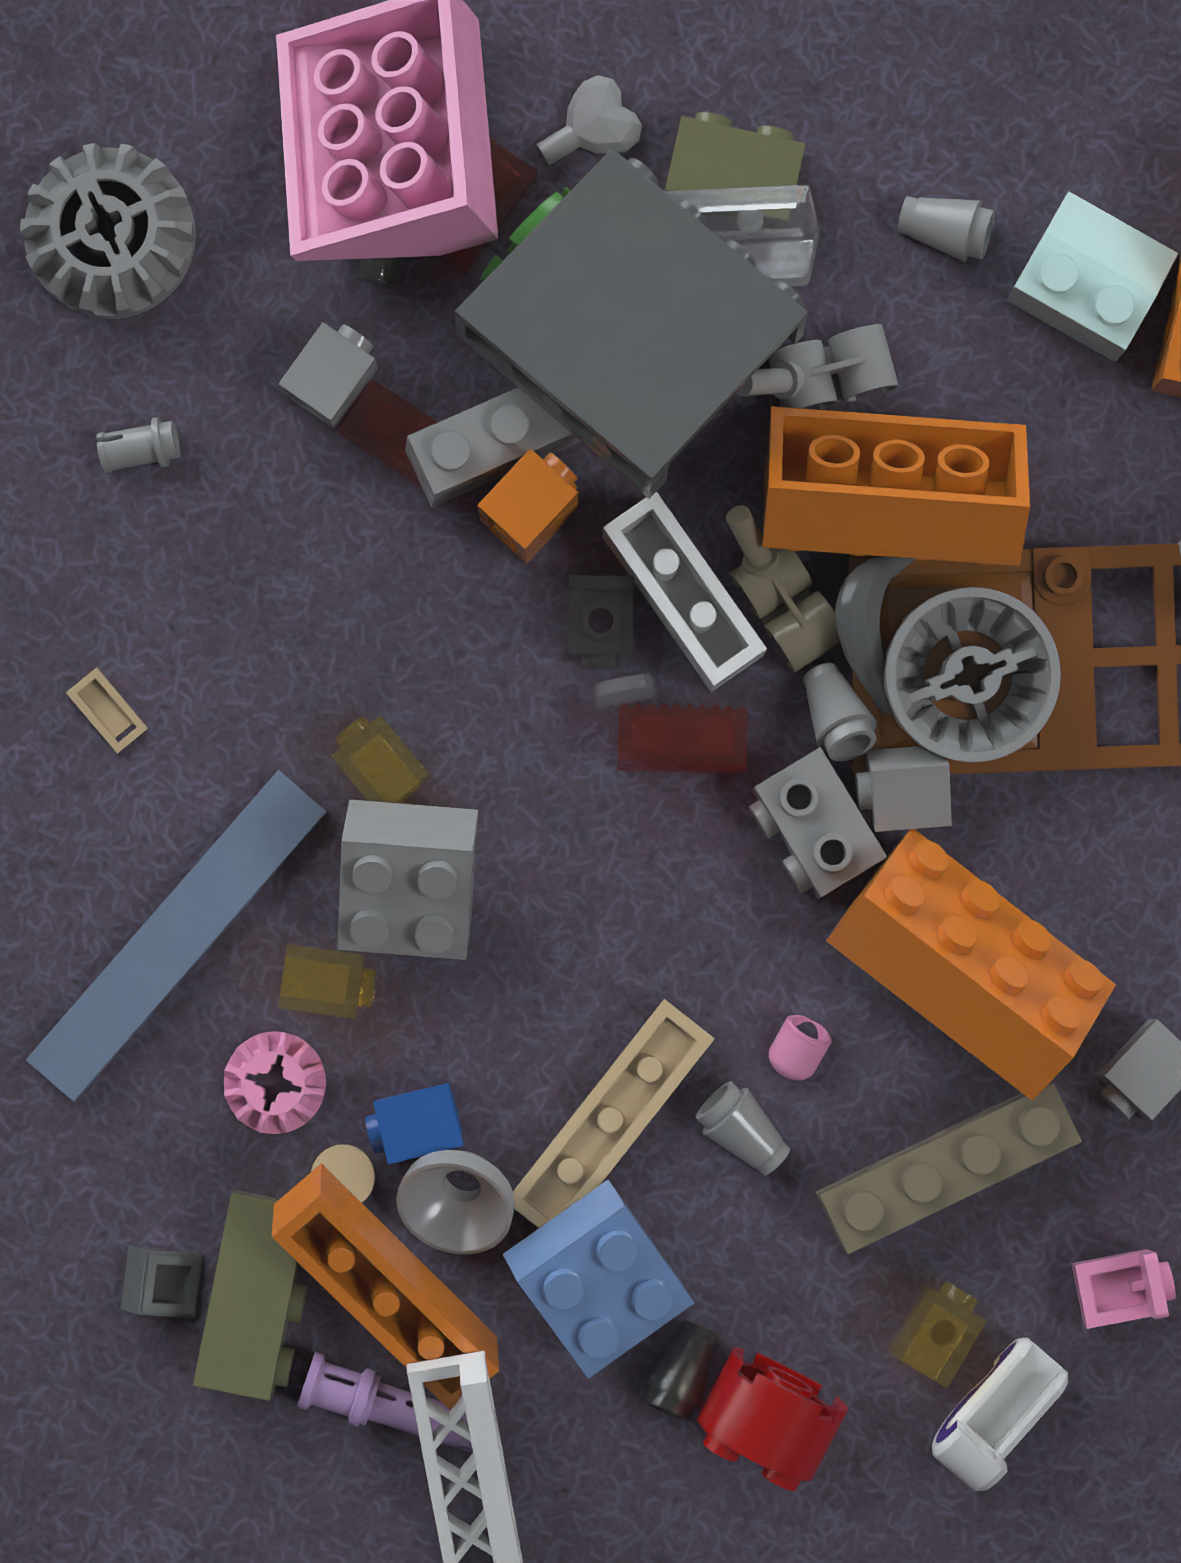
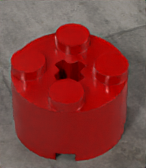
[697,1347,848,1492]

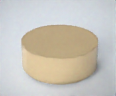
[311,1144,376,1203]

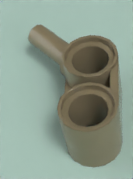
[726,505,841,673]

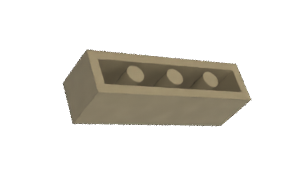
[815,1082,1082,1254]

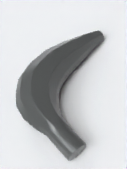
[835,556,916,715]

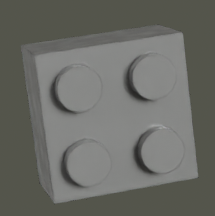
[337,800,478,960]

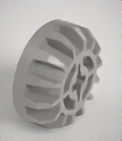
[20,143,196,319]
[884,587,1061,762]

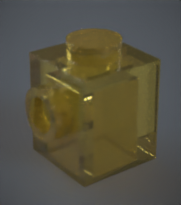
[887,1281,987,1388]

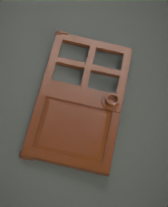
[848,543,1181,781]

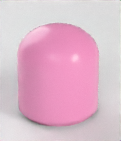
[769,1015,832,1081]

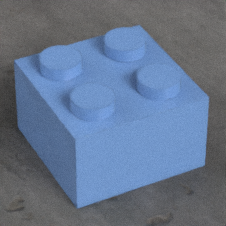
[503,1180,694,1379]

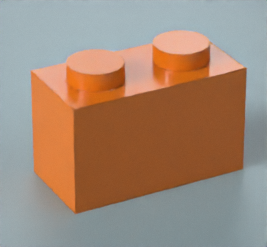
[477,448,578,564]

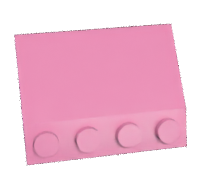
[276,0,498,261]

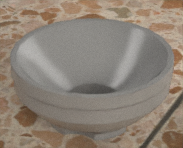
[396,1150,515,1255]

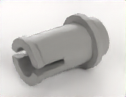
[96,417,181,473]

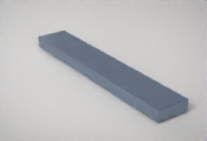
[26,770,328,1102]

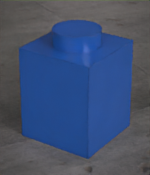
[365,1082,465,1164]

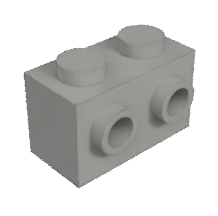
[748,747,887,899]

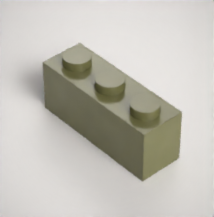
[193,1190,308,1401]

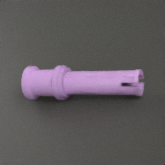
[297,1352,473,1453]

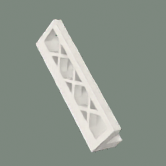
[407,1351,523,1563]

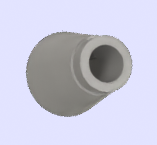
[897,196,995,262]
[803,663,877,761]
[696,1081,790,1176]

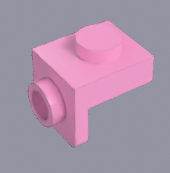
[1071,1249,1176,1329]

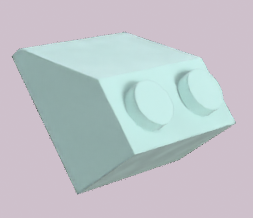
[1006,191,1178,362]

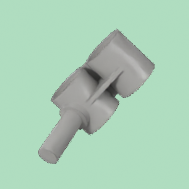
[736,324,899,410]

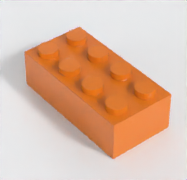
[762,406,1030,566]
[826,829,1116,1101]

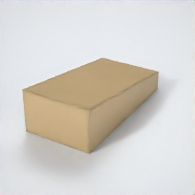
[66,667,148,754]

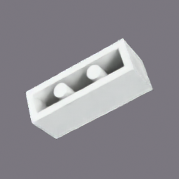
[602,492,767,692]

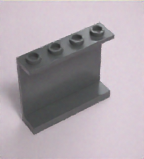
[455,148,808,499]

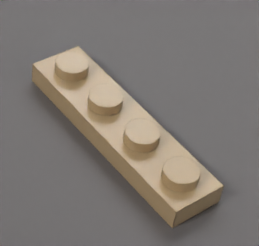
[513,999,715,1228]

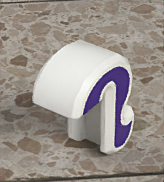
[932,1338,1068,1491]

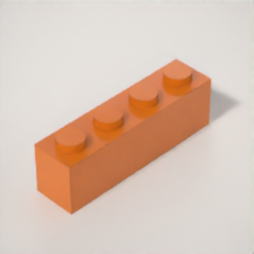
[272,1163,499,1410]

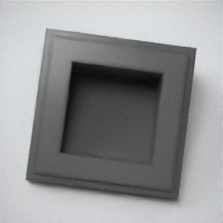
[121,1245,204,1318]

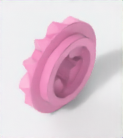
[224,1031,326,1134]

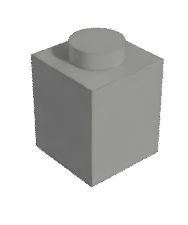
[279,322,378,429]
[855,746,952,832]
[1097,1019,1181,1120]

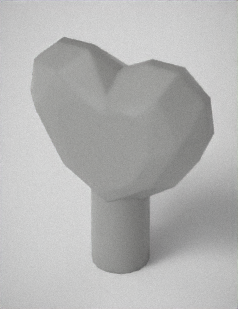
[536,75,642,166]

